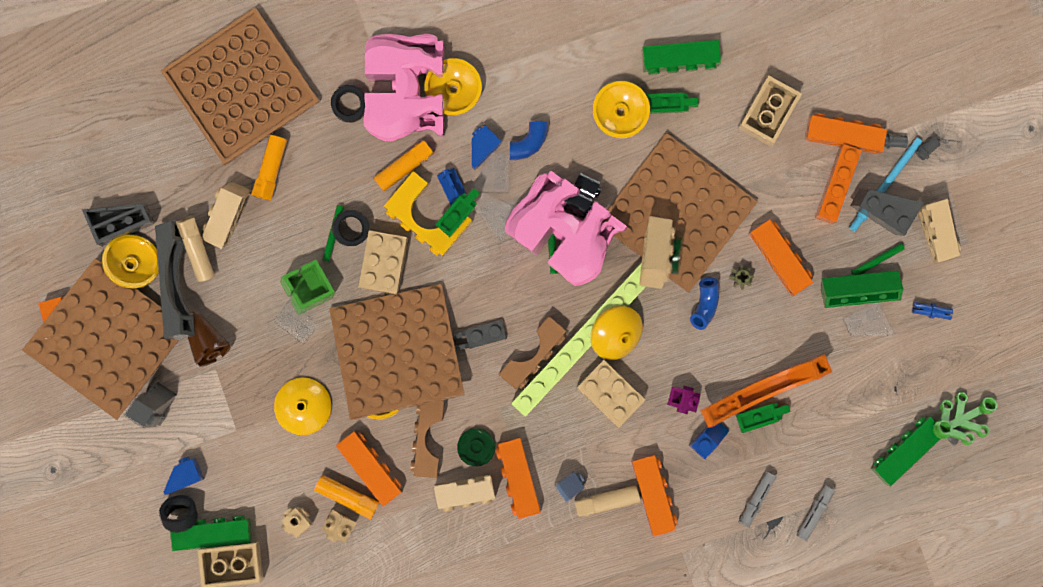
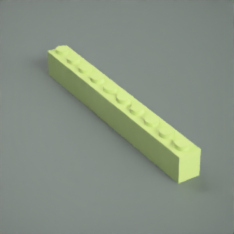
[511,264,645,417]

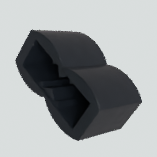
[564,173,602,218]

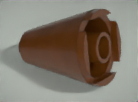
[188,312,231,367]

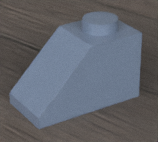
[554,471,585,503]

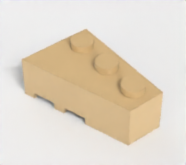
[201,181,252,249]
[918,199,961,264]
[434,474,496,512]

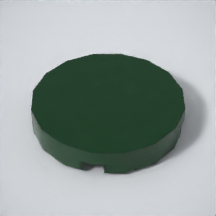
[671,236,683,275]
[457,428,495,467]

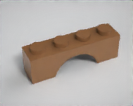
[499,317,566,389]
[411,401,445,478]

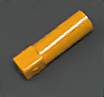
[251,135,287,201]
[373,140,434,192]
[314,474,379,520]

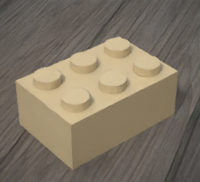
[738,75,802,147]
[639,216,675,289]
[359,231,408,295]
[576,360,645,428]
[197,541,263,587]

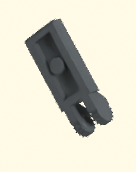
[453,320,506,351]

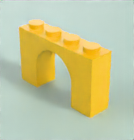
[384,171,472,257]

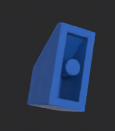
[472,125,502,170]
[689,423,729,459]
[163,456,204,495]

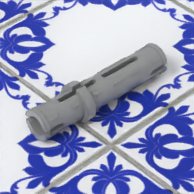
[739,471,776,528]
[797,485,836,541]

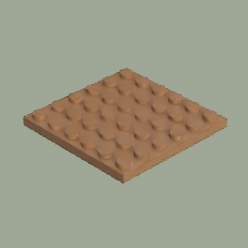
[161,7,320,165]
[600,133,758,293]
[22,258,179,420]
[329,284,465,420]

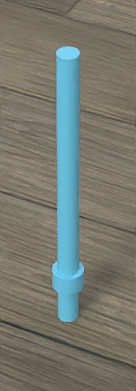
[849,137,923,232]

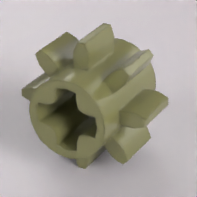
[729,266,754,290]

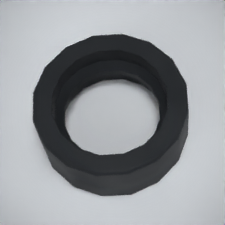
[331,85,365,123]
[332,210,369,246]
[159,495,198,533]

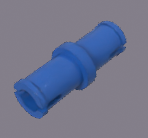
[912,302,953,320]

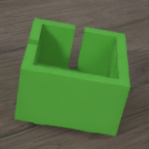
[280,260,335,315]

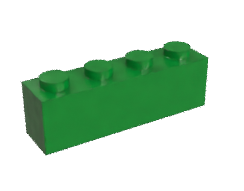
[641,40,721,75]
[820,271,903,308]
[871,416,944,487]
[170,515,252,551]

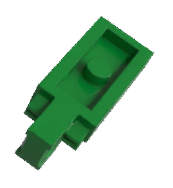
[646,93,699,114]
[435,188,480,237]
[736,403,791,433]

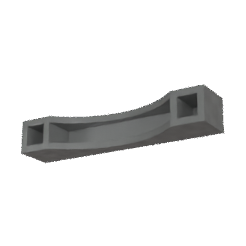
[155,221,195,340]

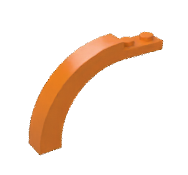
[700,354,833,428]

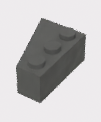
[850,189,924,236]
[82,204,155,246]
[124,382,177,428]

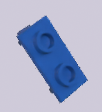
[437,168,466,205]

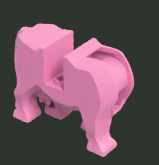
[364,34,444,141]
[504,171,628,286]

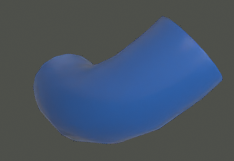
[510,121,548,160]
[690,277,719,330]

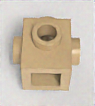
[281,507,313,538]
[321,510,356,543]

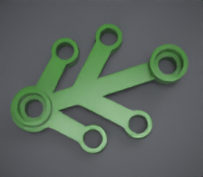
[933,392,997,446]

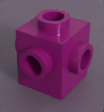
[667,385,701,414]

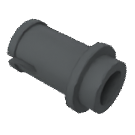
[884,134,908,149]
[916,137,941,161]

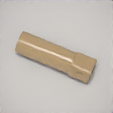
[176,216,215,282]
[575,485,640,517]

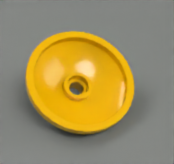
[424,58,482,116]
[592,81,650,139]
[102,235,159,288]
[590,305,643,360]
[274,378,332,435]

